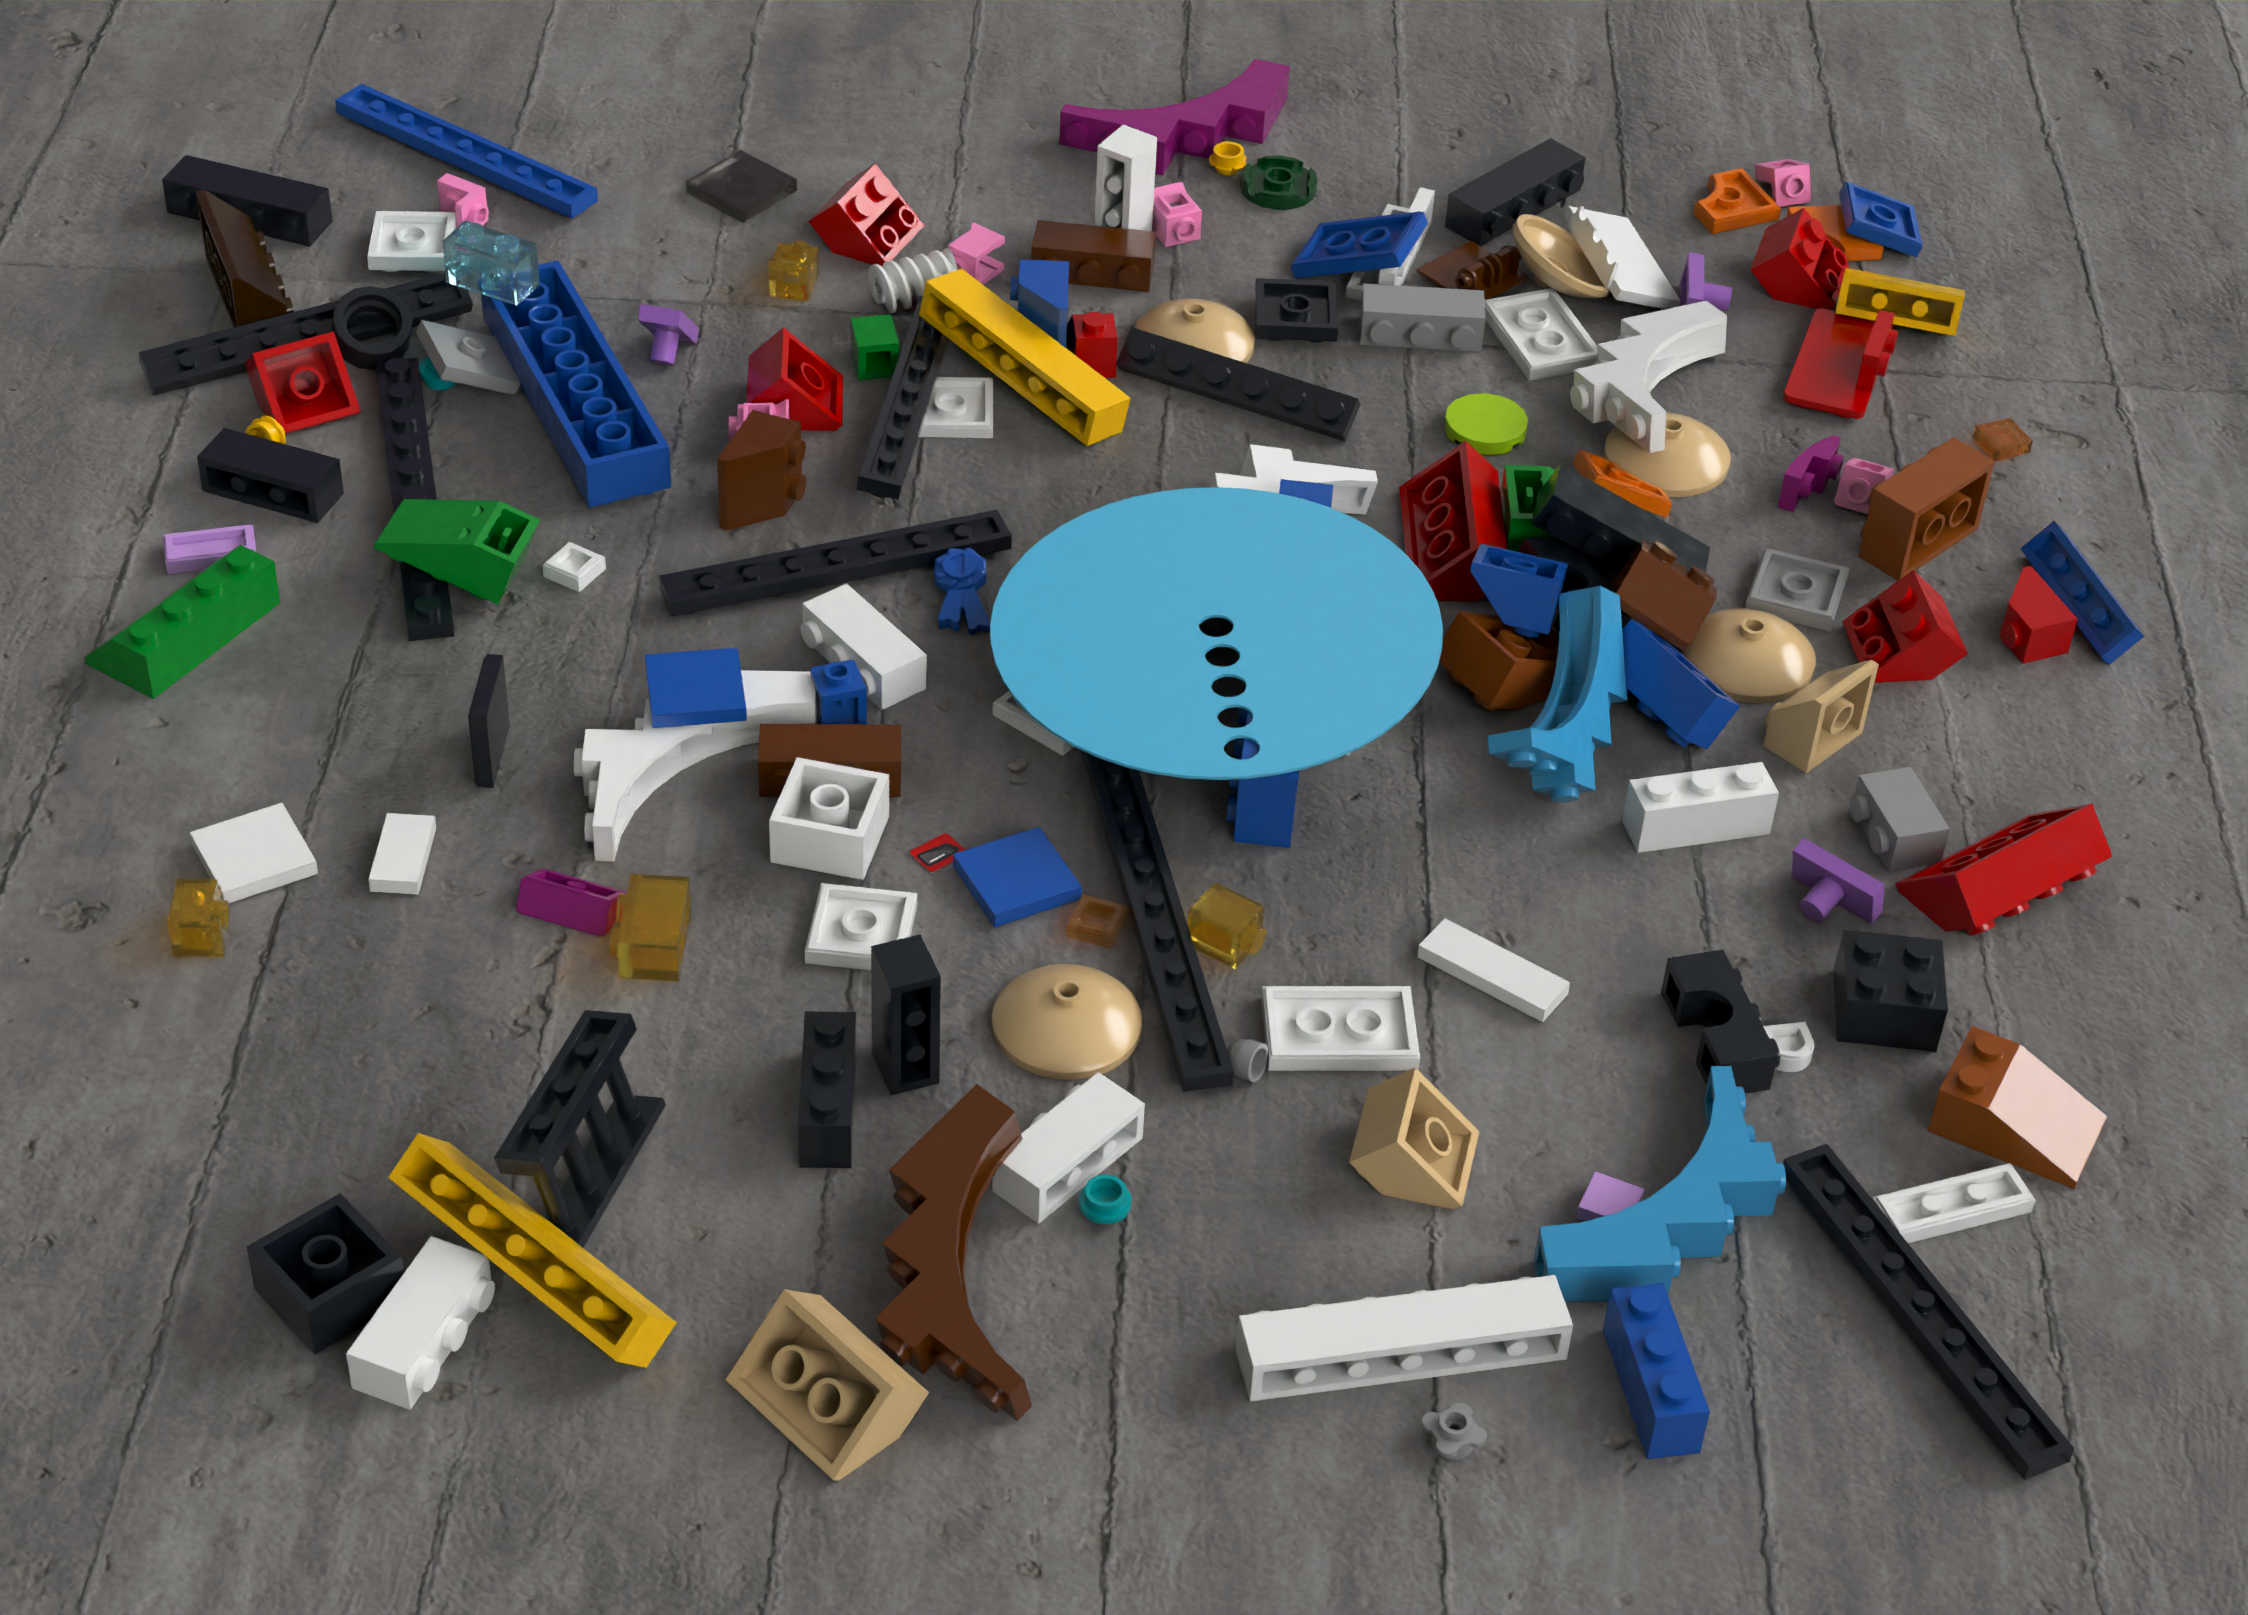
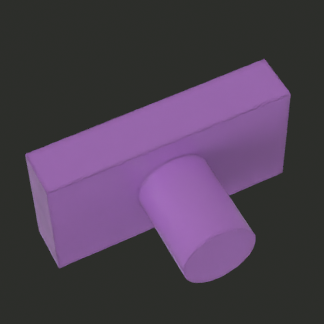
[1679,252,1732,311]
[638,304,699,366]
[1792,838,1884,924]

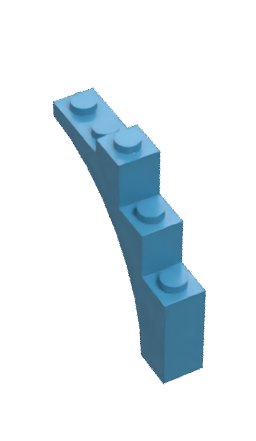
[1488,586,1627,803]
[1533,1066,1786,1302]

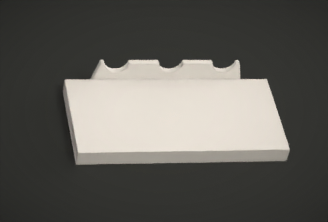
[1564,206,1681,309]

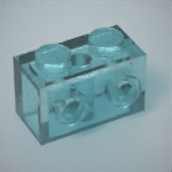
[442,220,540,306]

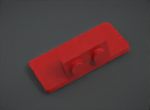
[1783,308,1899,419]

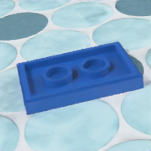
[1291,211,1428,278]

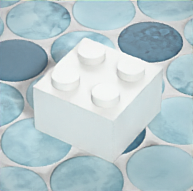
[769,757,889,880]

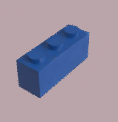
[1622,619,1740,749]
[1603,1283,1710,1459]

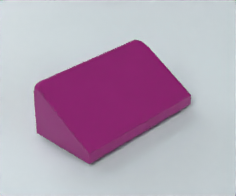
[516,868,630,936]

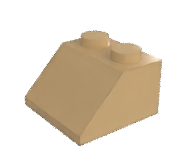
[1763,660,1879,773]
[1349,1068,1480,1210]

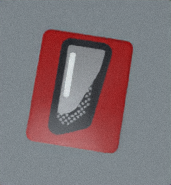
[910,833,966,873]

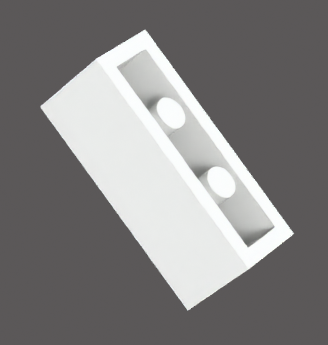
[1094,125,1157,231]
[800,583,927,710]
[1622,762,1779,853]
[992,1072,1145,1224]
[346,1236,495,1410]

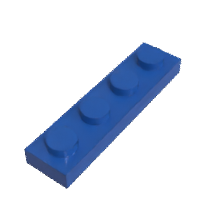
[2020,521,2144,665]

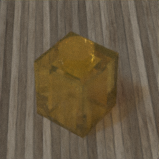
[1188,882,1266,969]

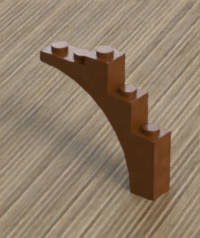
[875,1084,1032,1421]

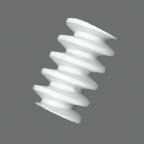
[868,248,957,313]

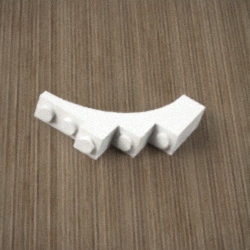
[1570,301,1727,453]
[1210,444,1378,514]
[574,670,817,862]

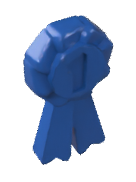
[934,548,990,635]

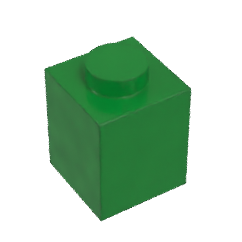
[850,314,899,381]

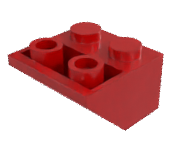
[808,164,925,266]
[1750,208,1849,310]
[1842,570,1968,683]

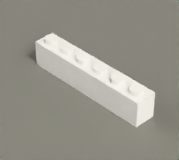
[1236,1275,1573,1402]

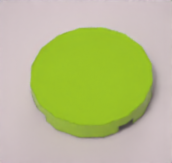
[1444,393,1528,455]

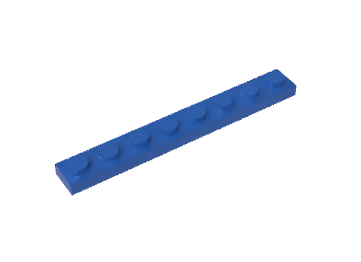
[335,84,598,218]

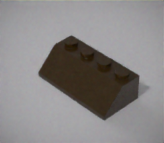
[196,190,294,328]

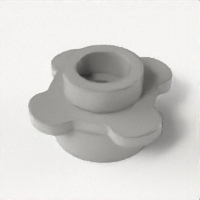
[1422,1403,1487,1460]

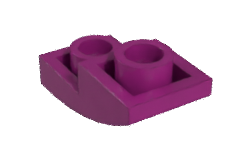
[1778,435,1844,512]

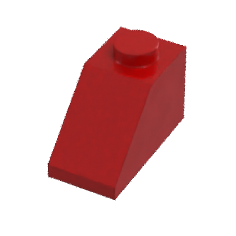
[1067,312,1118,378]
[2000,566,2078,664]

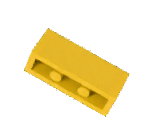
[1835,268,1965,336]

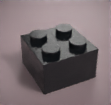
[1833,930,1948,1052]
[247,1193,404,1354]

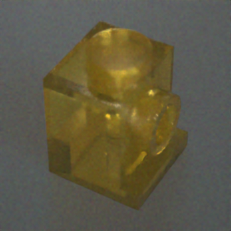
[768,240,819,301]
[167,879,229,957]

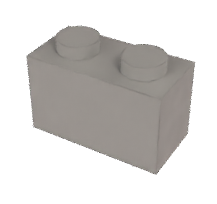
[1850,767,1950,872]

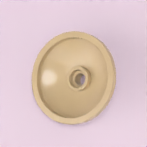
[1513,214,1611,299]
[1134,298,1255,363]
[1604,412,1731,497]
[1681,608,1816,703]
[992,964,1142,1080]

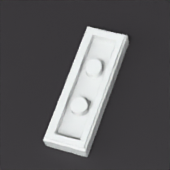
[1417,918,1570,1022]
[1872,1163,2036,1243]

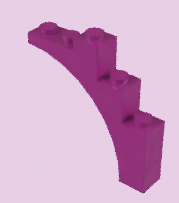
[1059,59,1290,175]

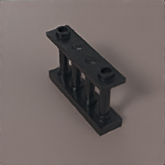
[494,1010,666,1248]

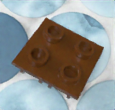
[1416,241,1529,300]

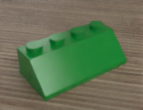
[84,545,280,699]

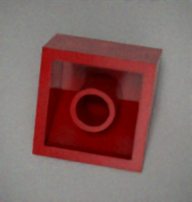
[746,327,843,431]
[244,331,361,434]

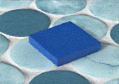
[1839,182,1923,258]
[645,648,747,728]
[953,827,1082,927]

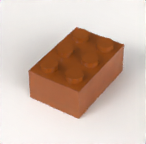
[1858,437,1995,581]

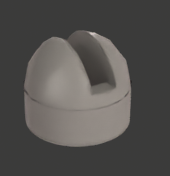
[1227,1039,1269,1083]

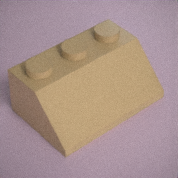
[726,1289,929,1481]

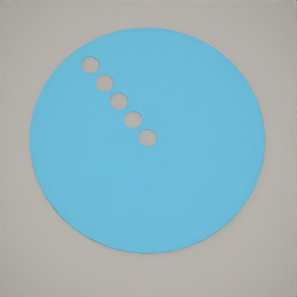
[990,487,1443,780]

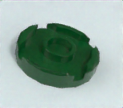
[1240,155,1318,210]

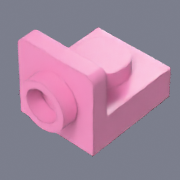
[1755,159,1811,207]
[437,173,489,239]
[1834,457,1894,514]

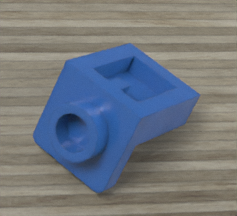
[810,660,867,724]

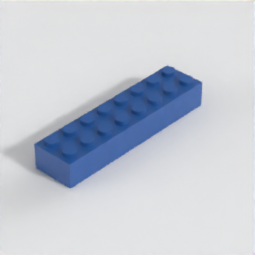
[479,260,671,507]

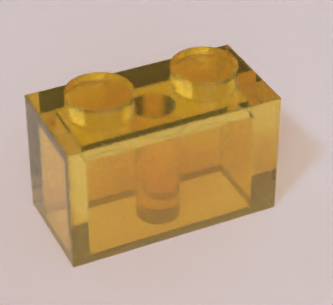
[610,874,692,982]

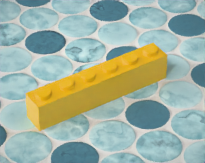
[919,269,1131,446]
[388,1133,677,1368]

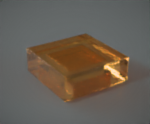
[1973,417,2033,461]
[1066,894,1128,949]

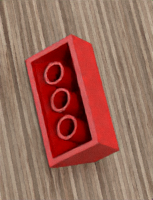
[1399,441,1508,602]
[1895,804,2112,935]

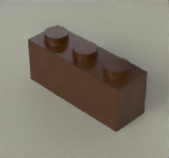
[1031,220,1156,292]
[758,724,901,797]

